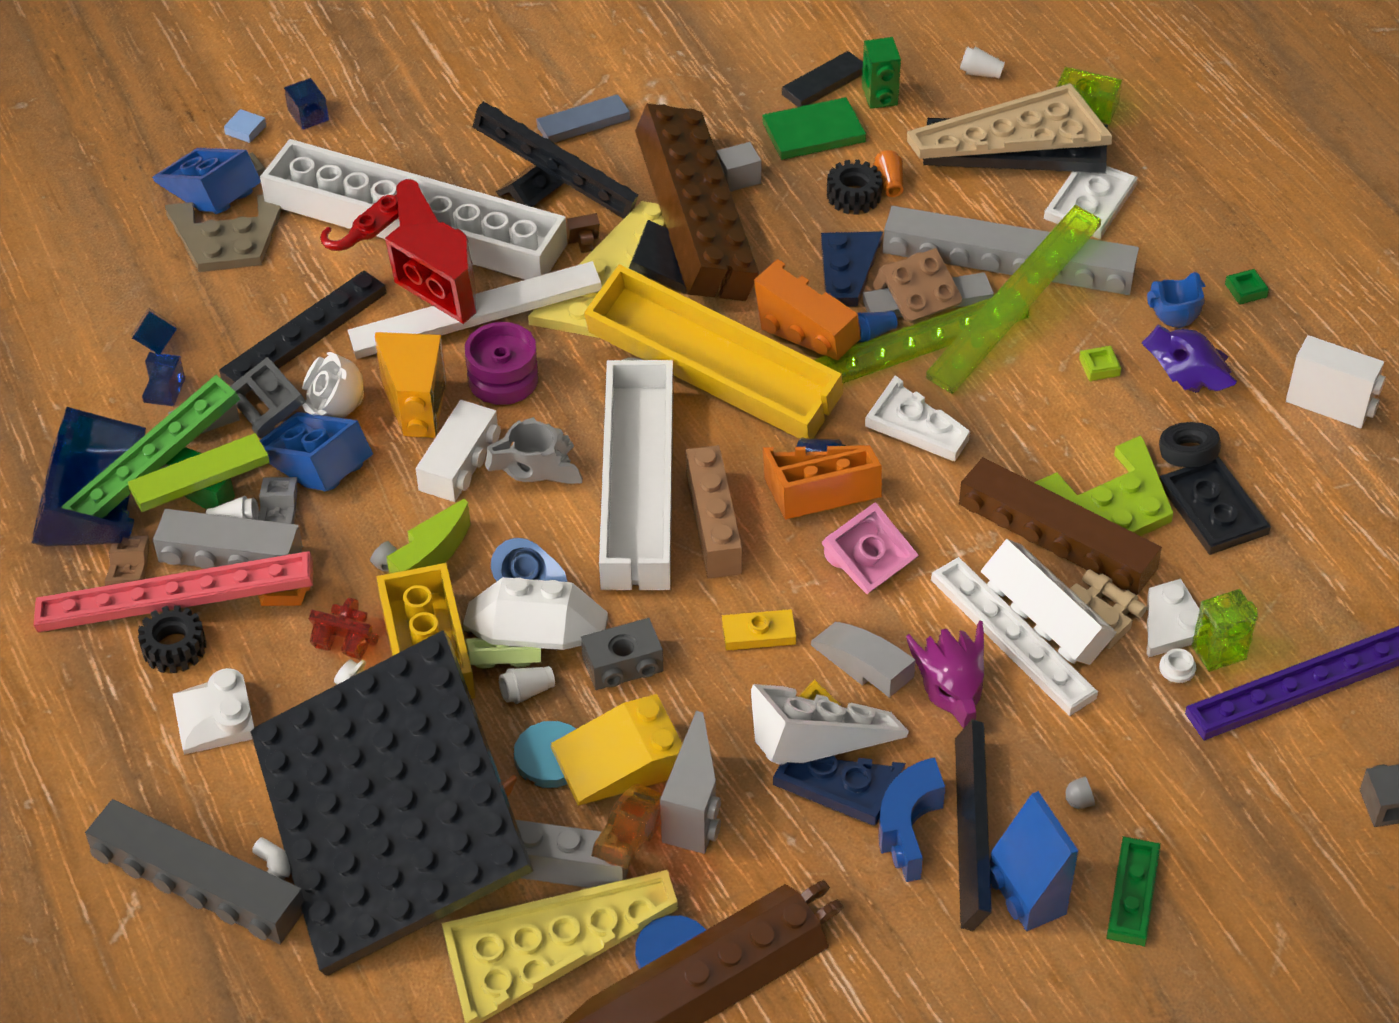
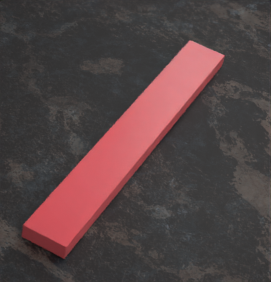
[34,551,313,632]

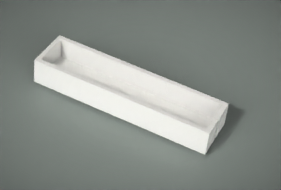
[599,360,673,590]

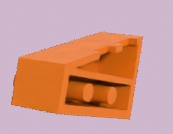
[754,259,861,361]

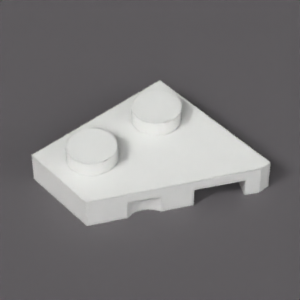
[1146,579,1213,657]

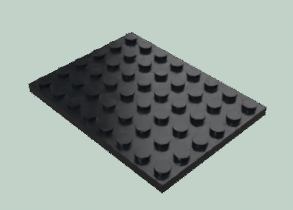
[250,630,534,976]

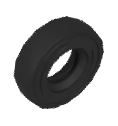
[1159,422,1221,468]

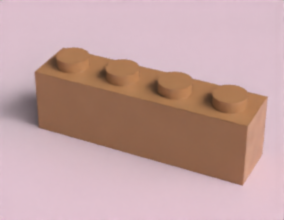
[686,445,742,578]

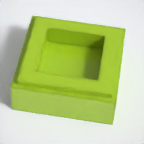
[1079,345,1121,381]

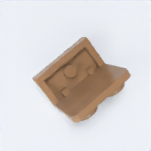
[873,248,962,323]

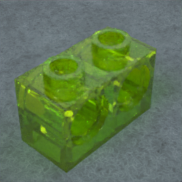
[1192,589,1258,672]

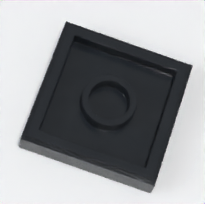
[629,220,687,294]

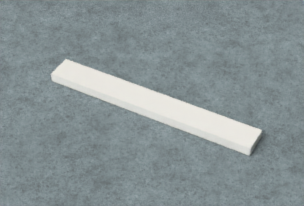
[348,261,602,359]

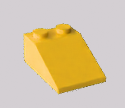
[551,694,682,806]

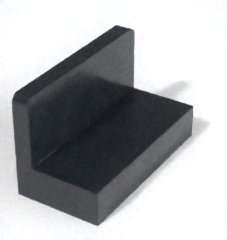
[496,164,564,207]

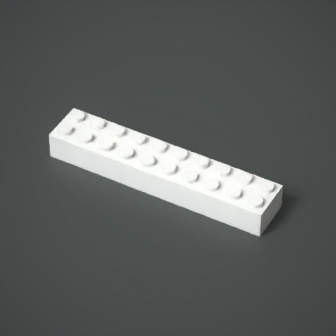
[260,139,567,280]

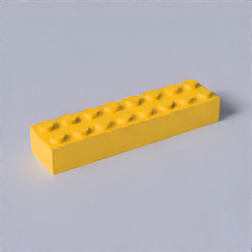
[584,264,843,444]

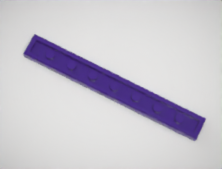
[1185,626,1399,741]

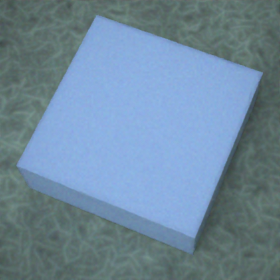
[224,109,266,143]

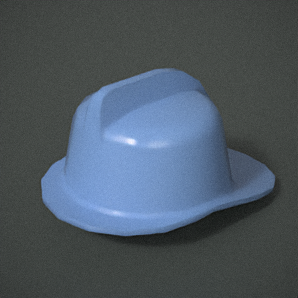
[491,538,568,582]

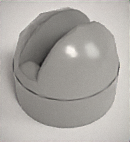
[370,541,397,572]
[1065,776,1095,809]

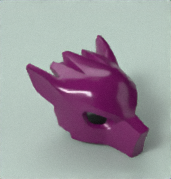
[906,620,984,729]

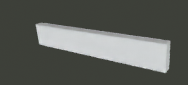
[931,557,1098,716]

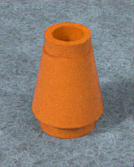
[873,150,904,197]

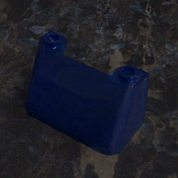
[31,407,146,547]

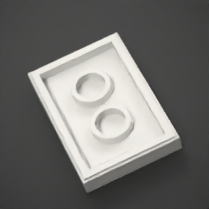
[1044,166,1138,239]

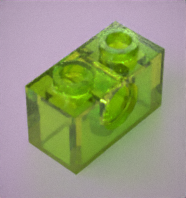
[1056,67,1122,124]

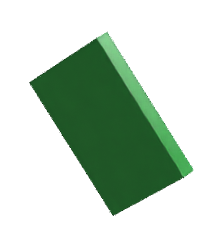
[762,97,866,160]

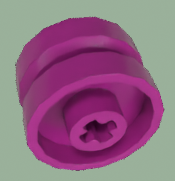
[465,322,538,405]

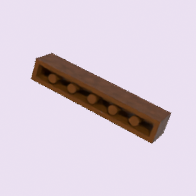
[959,457,1162,595]

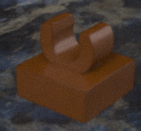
[566,213,600,253]

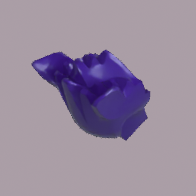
[1142,324,1237,393]

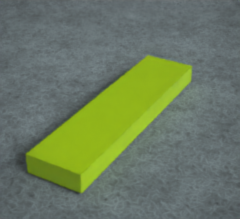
[128,433,270,512]

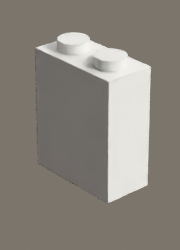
[1286,335,1386,428]

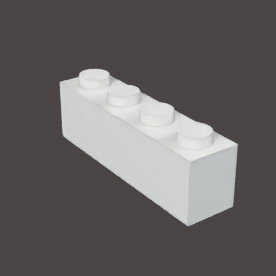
[981,539,1117,665]

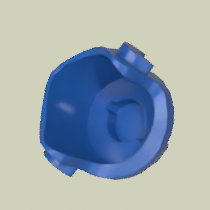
[1147,272,1206,328]

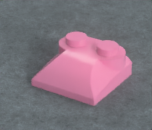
[822,502,919,594]

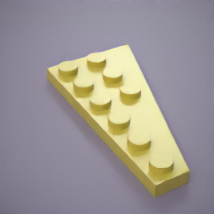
[528,201,666,338]
[442,870,678,1023]

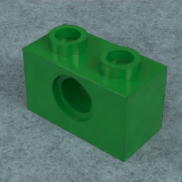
[862,37,901,109]

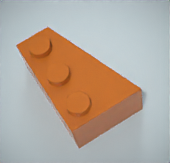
[763,445,882,520]

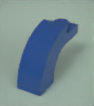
[878,757,945,882]

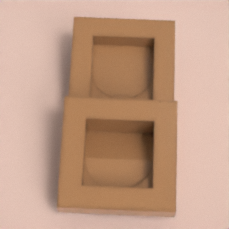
[105,536,150,586]

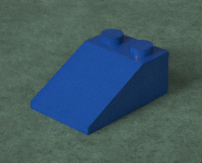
[152,148,261,214]
[260,412,373,491]
[990,791,1078,932]

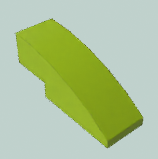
[386,499,471,574]

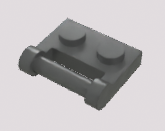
[230,357,306,438]

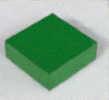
[1225,269,1269,305]

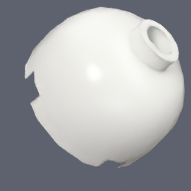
[302,352,364,418]

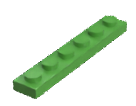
[61,375,240,533]

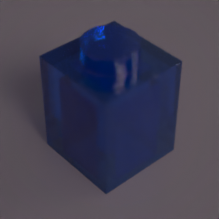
[284,78,329,130]

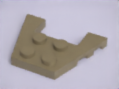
[165,195,282,272]

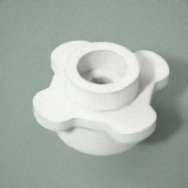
[334,659,366,684]

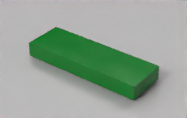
[1106,836,1161,947]

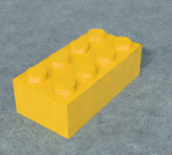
[376,563,475,699]

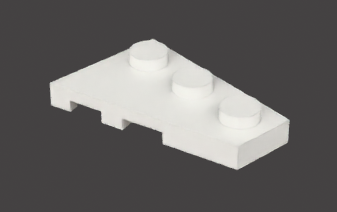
[865,376,970,462]

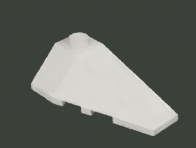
[751,684,909,764]

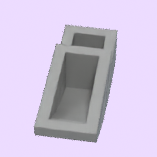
[811,621,916,698]

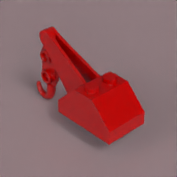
[320,179,476,324]

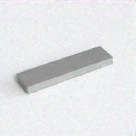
[863,272,994,318]

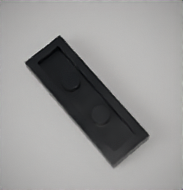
[782,51,863,107]

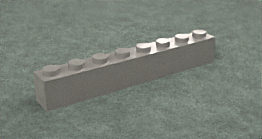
[883,206,1139,295]

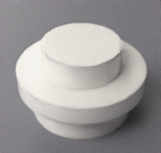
[1159,648,1196,683]

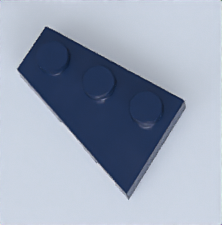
[821,231,883,307]
[773,755,906,826]

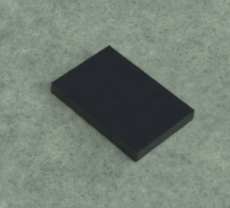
[1159,456,1271,555]

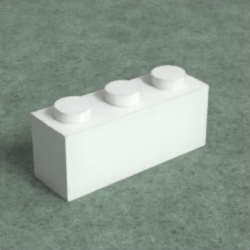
[416,400,501,502]

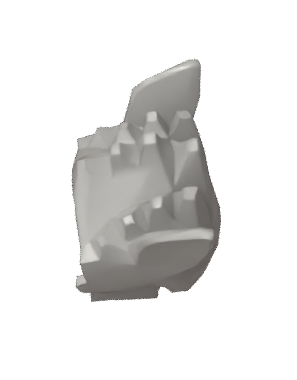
[485,417,583,484]

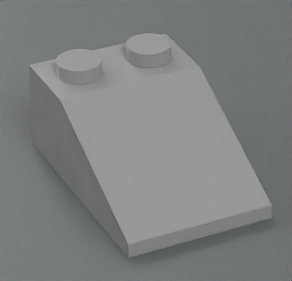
[660,711,721,854]

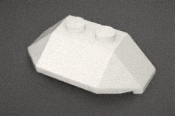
[463,577,608,650]

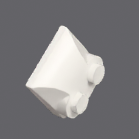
[173,668,254,755]

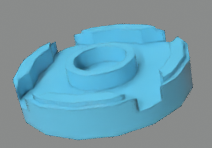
[514,721,575,788]

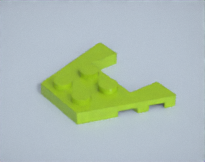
[1034,436,1173,536]

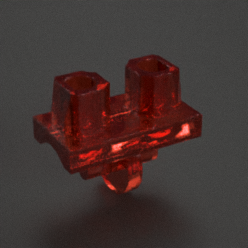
[308,597,379,660]

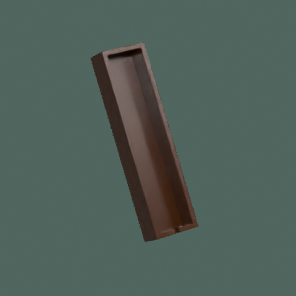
[635,103,759,301]

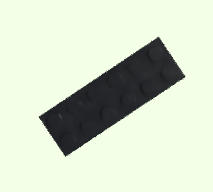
[923,117,1108,173]

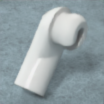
[252,837,291,880]

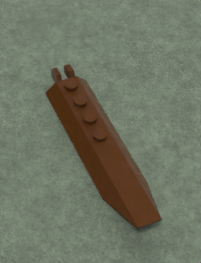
[562,880,844,1023]

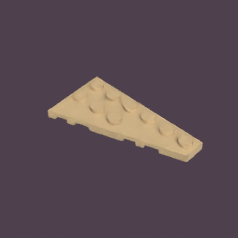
[907,83,1112,159]

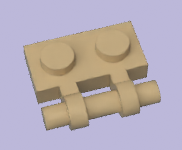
[1070,569,1147,649]

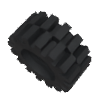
[827,159,882,215]
[138,605,207,673]

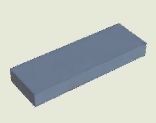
[536,94,630,143]

